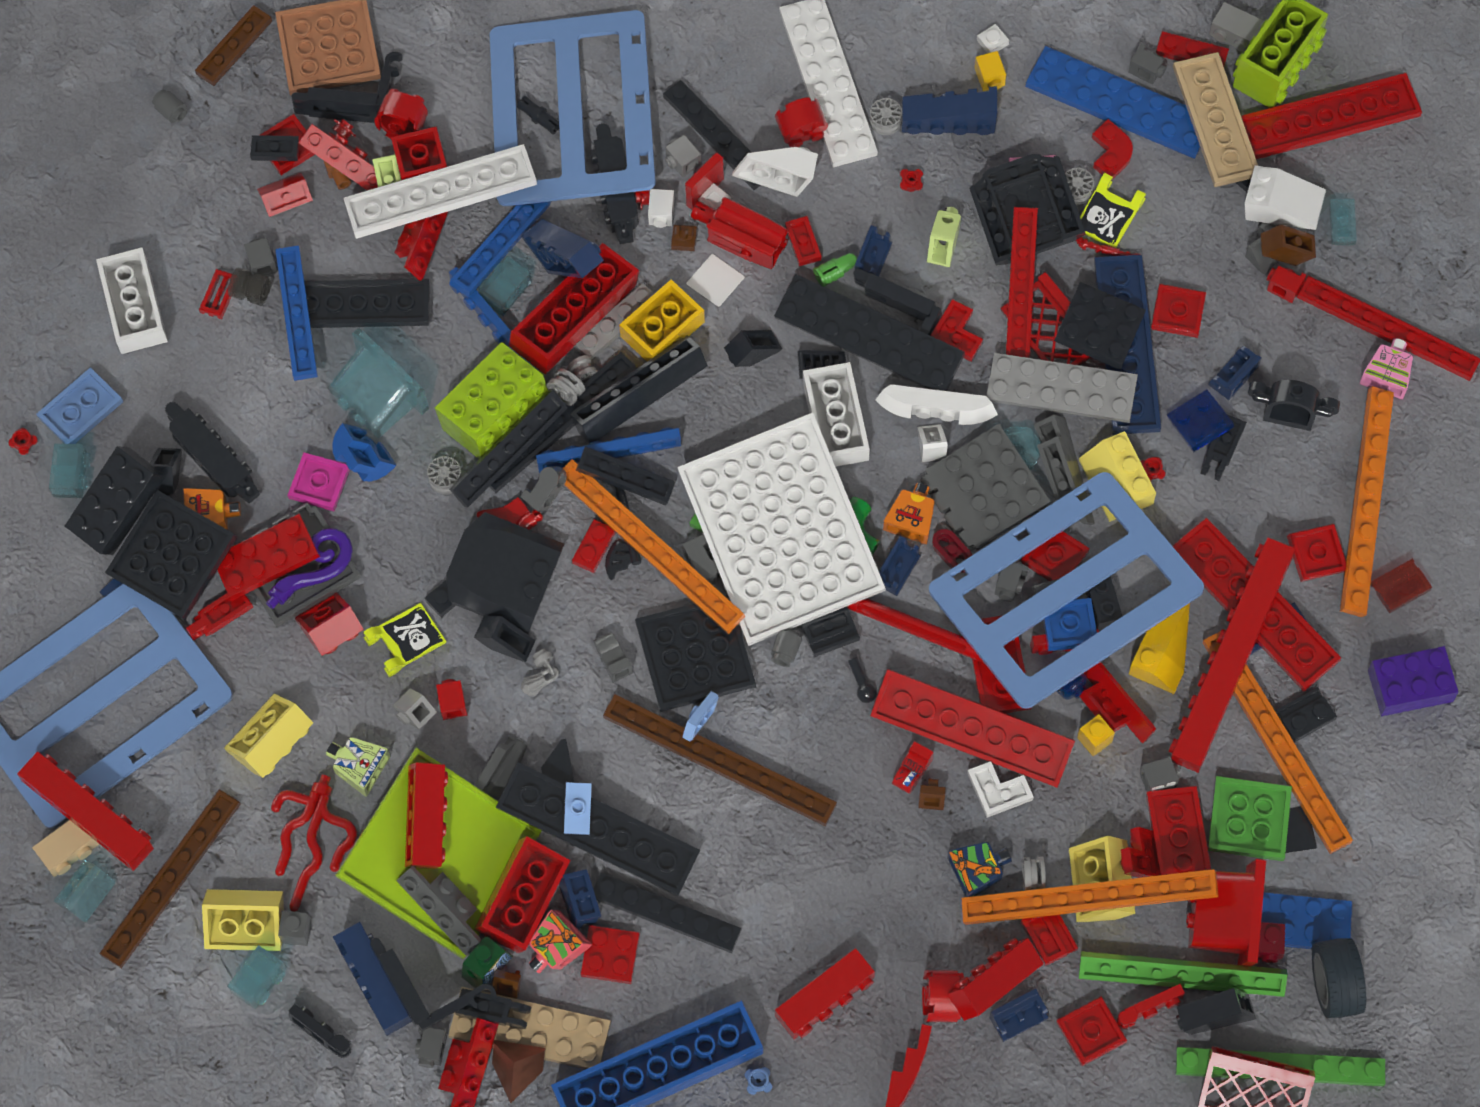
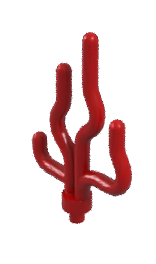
[271,775,357,912]

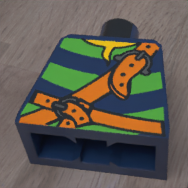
[947,842,1012,897]

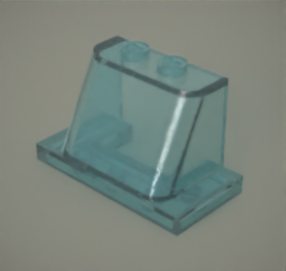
[329,328,429,439]

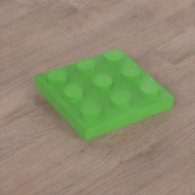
[1208,776,1292,861]

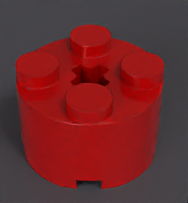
[375,89,428,139]
[775,97,828,147]
[922,970,964,1022]

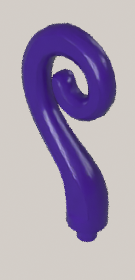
[266,528,353,609]

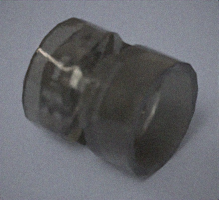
[228,267,271,306]

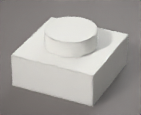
[977,24,1009,53]
[698,183,731,209]

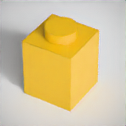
[974,51,1006,91]
[1077,714,1115,756]

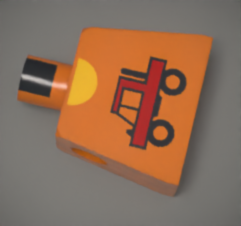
[883,483,935,545]
[183,488,241,530]

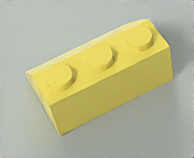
[1079,431,1156,522]
[224,694,313,778]
[1069,836,1135,922]
[202,889,284,951]

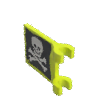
[1080,173,1146,248]
[363,603,446,677]

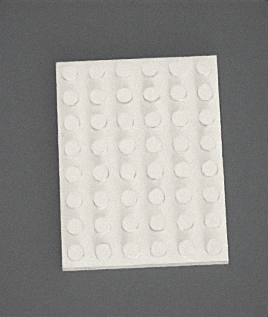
[677,413,886,646]

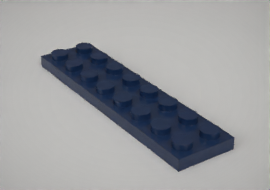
[1094,255,1161,435]

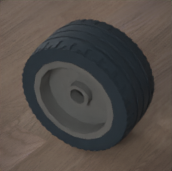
[1312,938,1366,1018]

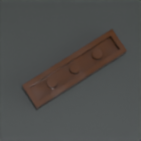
[195,5,272,86]

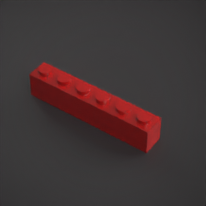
[17,751,154,872]

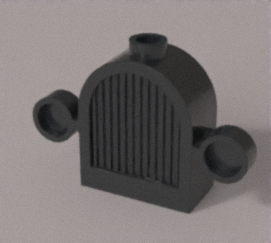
[1248,380,1340,431]

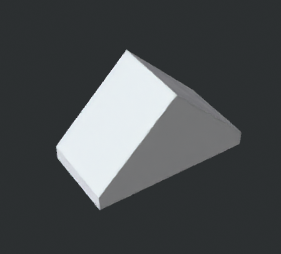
[917,424,947,462]

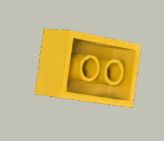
[619,280,705,361]

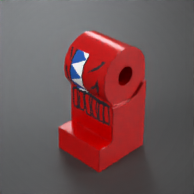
[892,741,934,794]

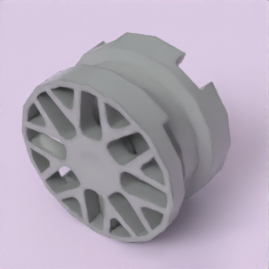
[870,98,902,135]
[1065,168,1094,205]
[547,369,585,406]
[427,456,462,495]
[1022,856,1045,891]

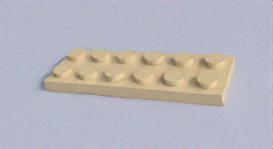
[1173,52,1258,187]
[448,987,611,1069]

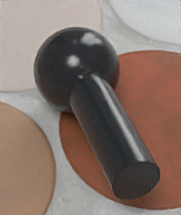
[848,657,877,703]

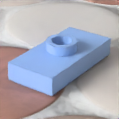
[683,691,719,741]
[564,782,592,835]

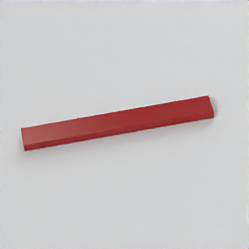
[1006,207,1038,358]
[1297,275,1480,381]

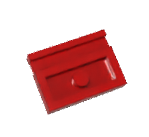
[1021,915,1078,966]

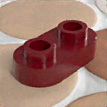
[932,529,972,573]

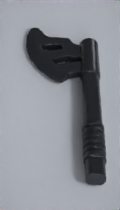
[605,486,641,580]

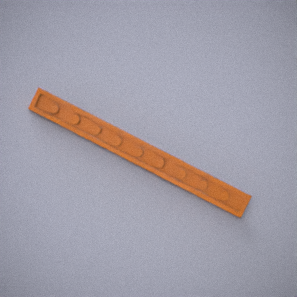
[1340,386,1394,618]
[563,459,746,634]
[1203,629,1353,854]
[961,869,1218,925]

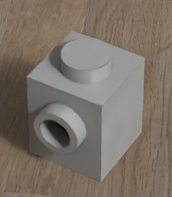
[665,135,701,177]
[393,688,437,729]

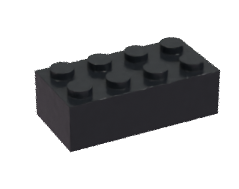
[64,446,166,555]

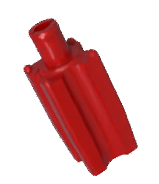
[691,197,788,270]

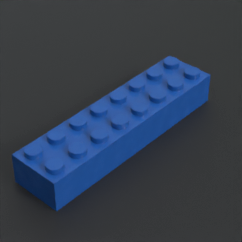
[551,1000,763,1107]

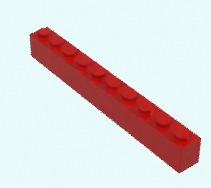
[1169,537,1295,773]

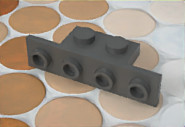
[396,866,482,955]

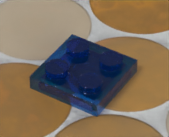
[1166,389,1234,453]

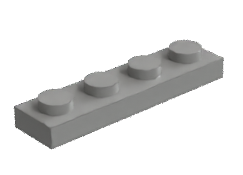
[574,283,654,360]

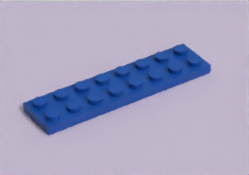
[1025,46,1201,159]

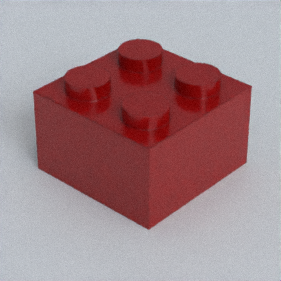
[391,126,447,180]

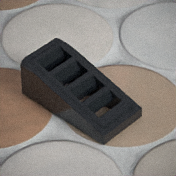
[797,350,846,379]

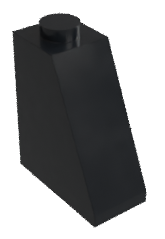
[1176,988,1256,1035]

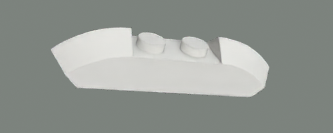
[876,384,997,425]

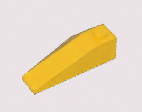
[1129,603,1190,694]

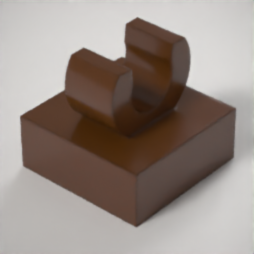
[671,225,697,252]
[918,779,946,810]
[493,967,521,999]

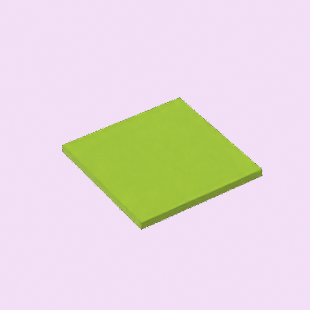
[335,748,542,959]

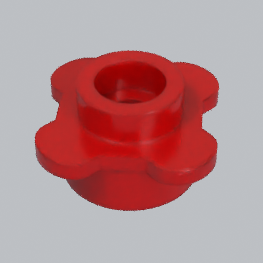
[332,119,356,140]
[900,169,923,192]
[634,190,650,210]
[8,428,38,455]
[1140,457,1166,482]

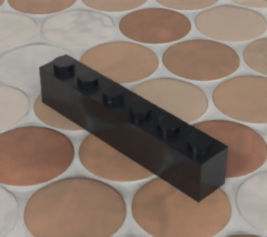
[570,335,707,443]

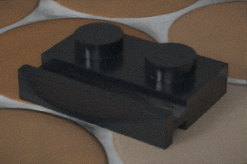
[801,606,860,657]
[1275,687,1337,743]

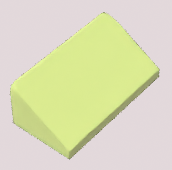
[372,155,401,187]

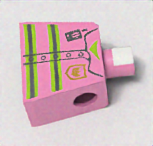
[1360,339,1413,400]

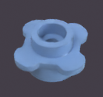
[745,1067,772,1095]

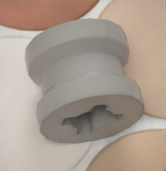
[568,355,598,384]

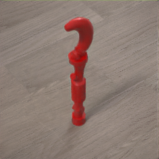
[1076,237,1141,256]

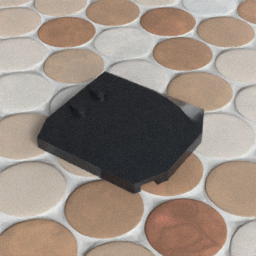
[969,154,1086,266]
[446,512,564,634]

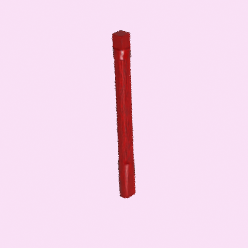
[847,598,985,664]

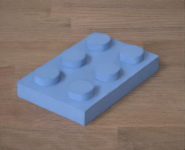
[36,367,123,449]

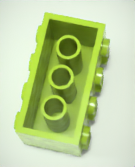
[1232,0,1328,108]
[434,342,548,459]

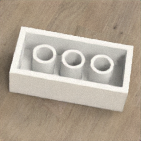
[96,248,168,354]
[803,362,870,467]

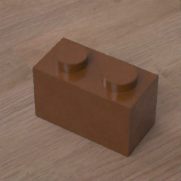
[1261,225,1316,266]

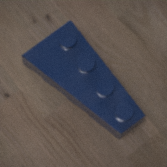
[902,86,997,135]
[521,219,604,278]
[333,922,412,1036]

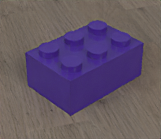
[1368,646,1459,717]

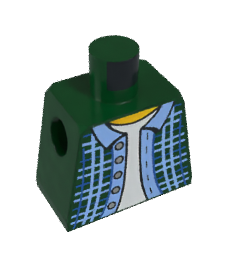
[462,936,513,991]

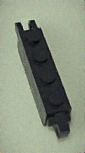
[590,123,639,244]
[165,401,260,504]

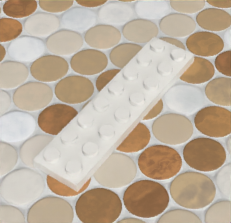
[779,0,878,167]
[344,144,537,239]

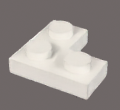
[967,761,1034,818]

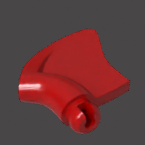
[477,497,543,530]

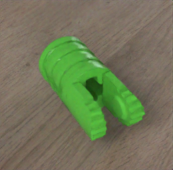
[813,253,857,287]

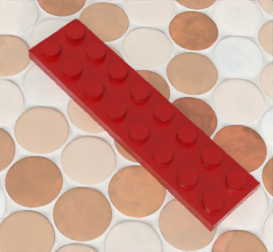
[1241,73,1422,160]
[1173,518,1341,691]
[870,669,1076,788]

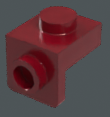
[1258,922,1285,963]

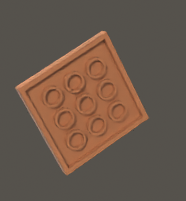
[275,0,381,96]

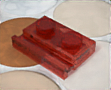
[1370,558,1432,614]

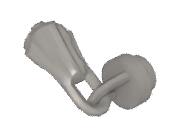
[521,649,559,696]

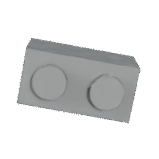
[1209,2,1264,52]

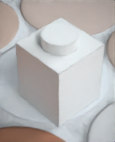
[648,189,674,228]

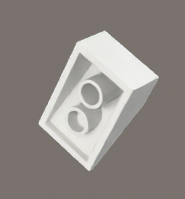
[732,147,818,197]
[1245,165,1326,230]

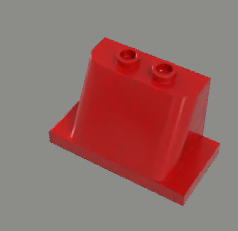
[1186,859,1266,966]

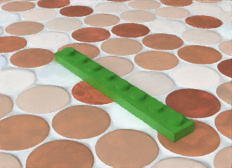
[1079,951,1288,997]
[1176,1047,1385,1086]

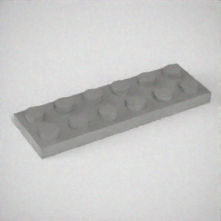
[987,353,1138,423]

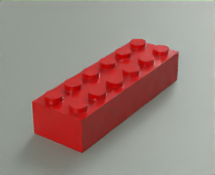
[509,243,639,375]

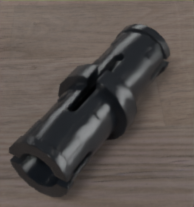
[517,96,560,135]

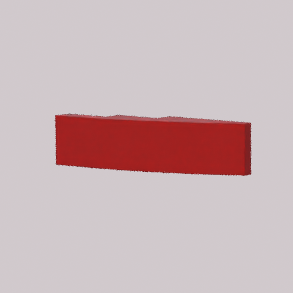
[886,1024,932,1107]

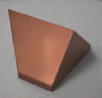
[492,1040,545,1103]

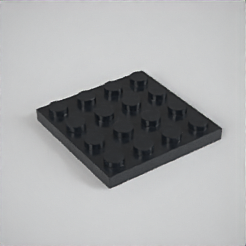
[105,490,238,620]
[635,595,756,712]

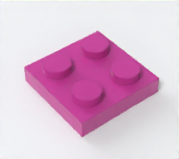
[288,453,350,511]

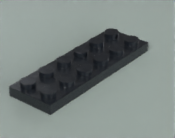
[285,279,430,328]

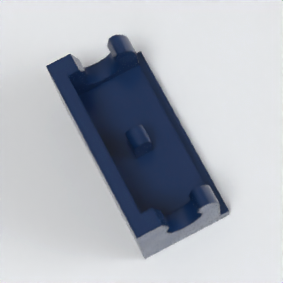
[855,225,892,276]
[1208,346,1262,400]
[879,536,921,596]
[559,869,601,929]
[989,989,1049,1042]

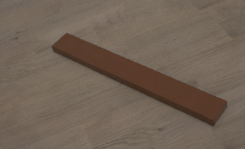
[99,789,241,969]

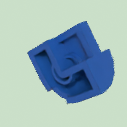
[332,423,396,482]

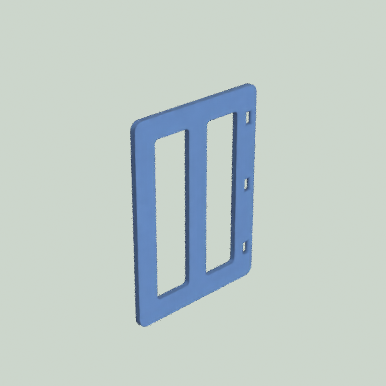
[490,10,656,206]
[929,472,1204,709]
[0,584,232,829]

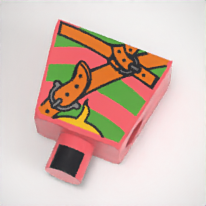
[529,910,592,973]

